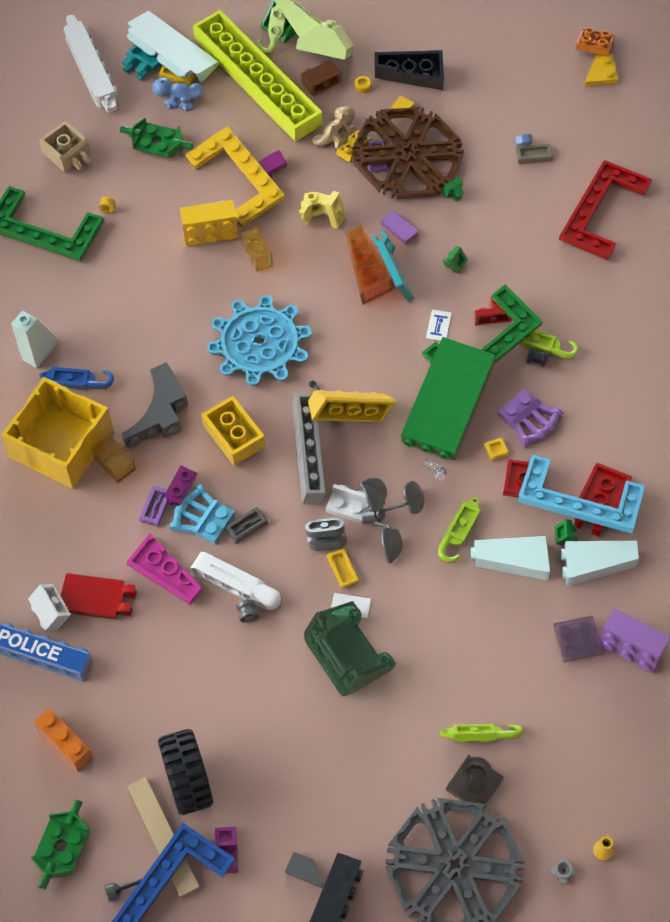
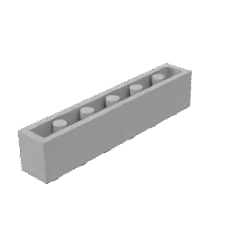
[292,393,325,504]

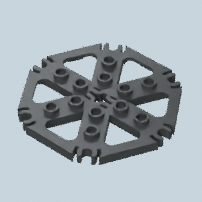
[386,798,525,922]

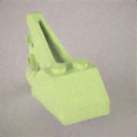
[257,0,354,60]

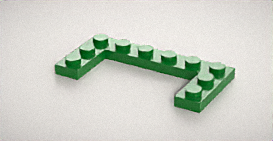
[0,186,104,262]
[422,284,543,364]

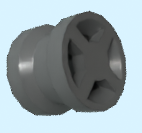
[236,599,259,623]

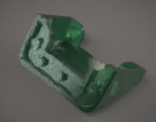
[304,601,396,696]

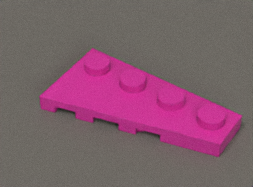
[126,533,202,605]

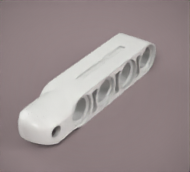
[190,552,281,610]

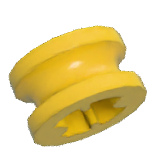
[99,197,116,213]

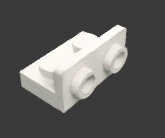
[325,484,369,524]

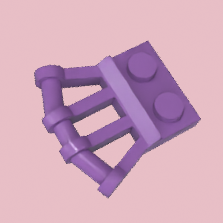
[498,389,563,447]

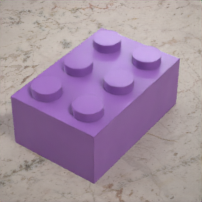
[599,609,670,673]

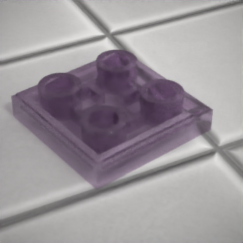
[553,616,604,663]

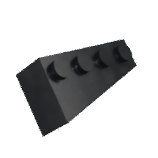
[374,50,444,90]
[310,852,364,922]

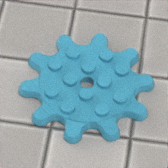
[207,295,312,386]

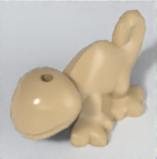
[312,106,356,149]

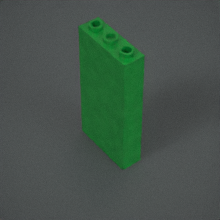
[401,337,495,460]

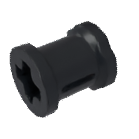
[526,347,549,367]

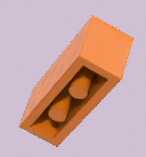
[34,708,93,772]

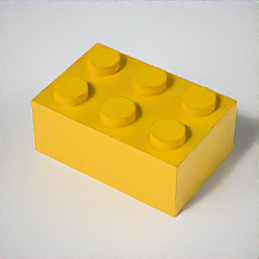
[180,200,239,246]
[201,396,266,466]

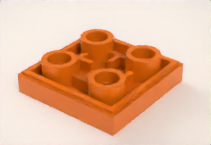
[575,28,615,56]

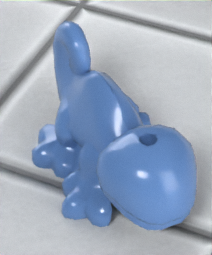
[152,78,203,112]

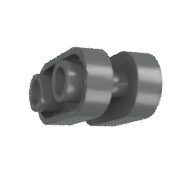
[305,517,347,551]

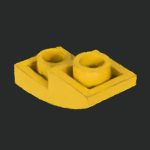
[336,130,372,163]

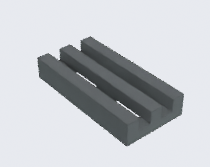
[225,507,268,544]

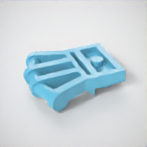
[170,484,235,544]

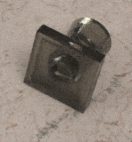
[446,754,504,804]

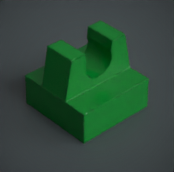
[442,177,464,202]
[443,247,468,273]
[554,519,578,546]

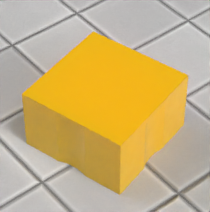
[1,377,114,489]

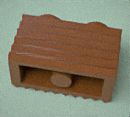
[301,59,341,96]

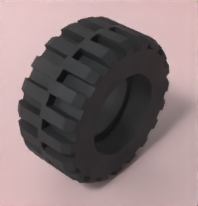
[158,729,214,815]

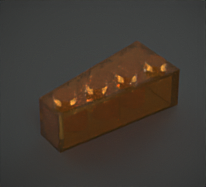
[345,225,395,305]

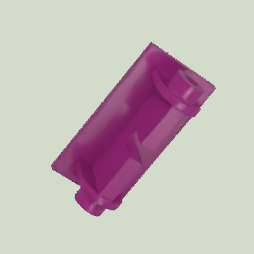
[164,465,198,506]

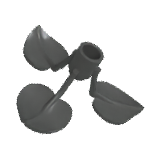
[359,478,424,564]

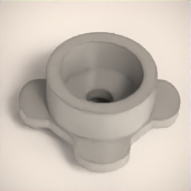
[550,858,576,884]

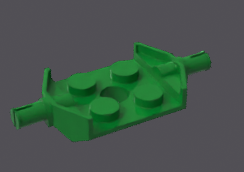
[120,118,193,158]
[31,799,90,890]

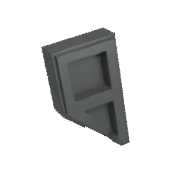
[285,852,323,888]

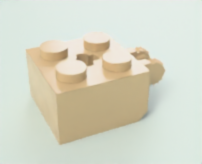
[39,120,91,172]

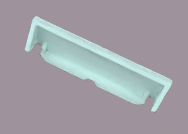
[127,11,219,83]

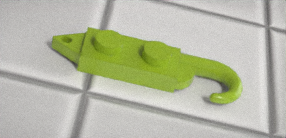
[518,330,579,359]
[438,497,481,563]
[440,724,524,743]

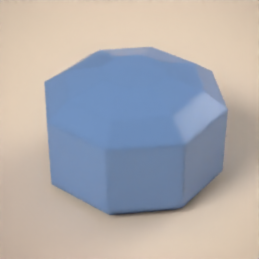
[515,134,533,146]

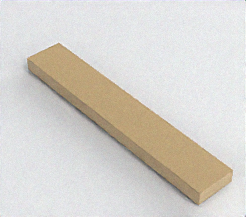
[127,777,200,899]

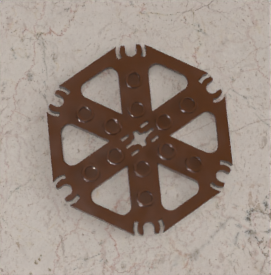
[352,107,464,199]

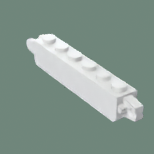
[63,15,118,113]

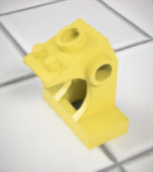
[299,191,346,229]

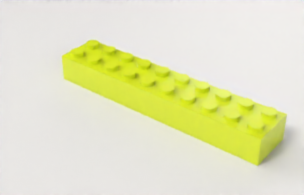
[193,10,323,142]

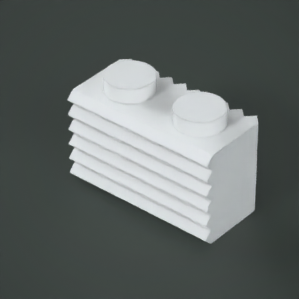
[28,584,71,631]

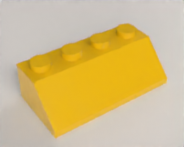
[308,390,396,423]

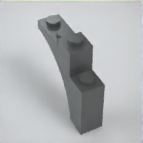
[122,362,188,448]

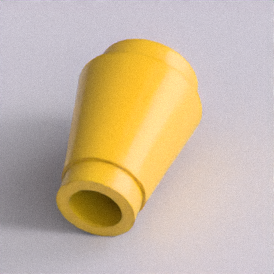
[593,836,615,861]

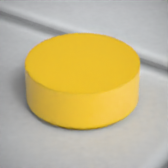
[355,76,371,93]

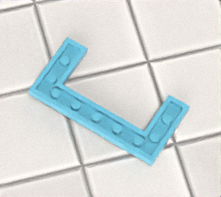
[517,455,645,534]

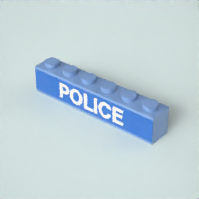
[0,623,93,682]

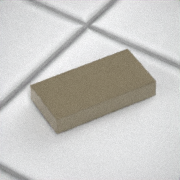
[516,144,553,164]

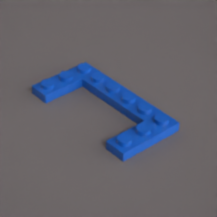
[112,823,235,922]

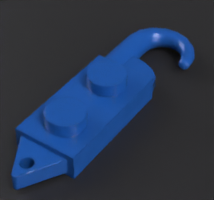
[39,367,114,389]

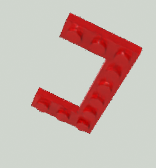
[559,160,652,260]

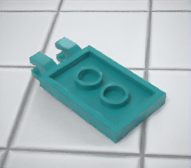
[122,45,161,80]
[372,230,415,302]

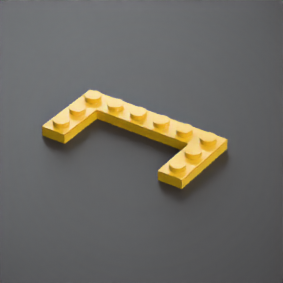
[185,126,286,228]

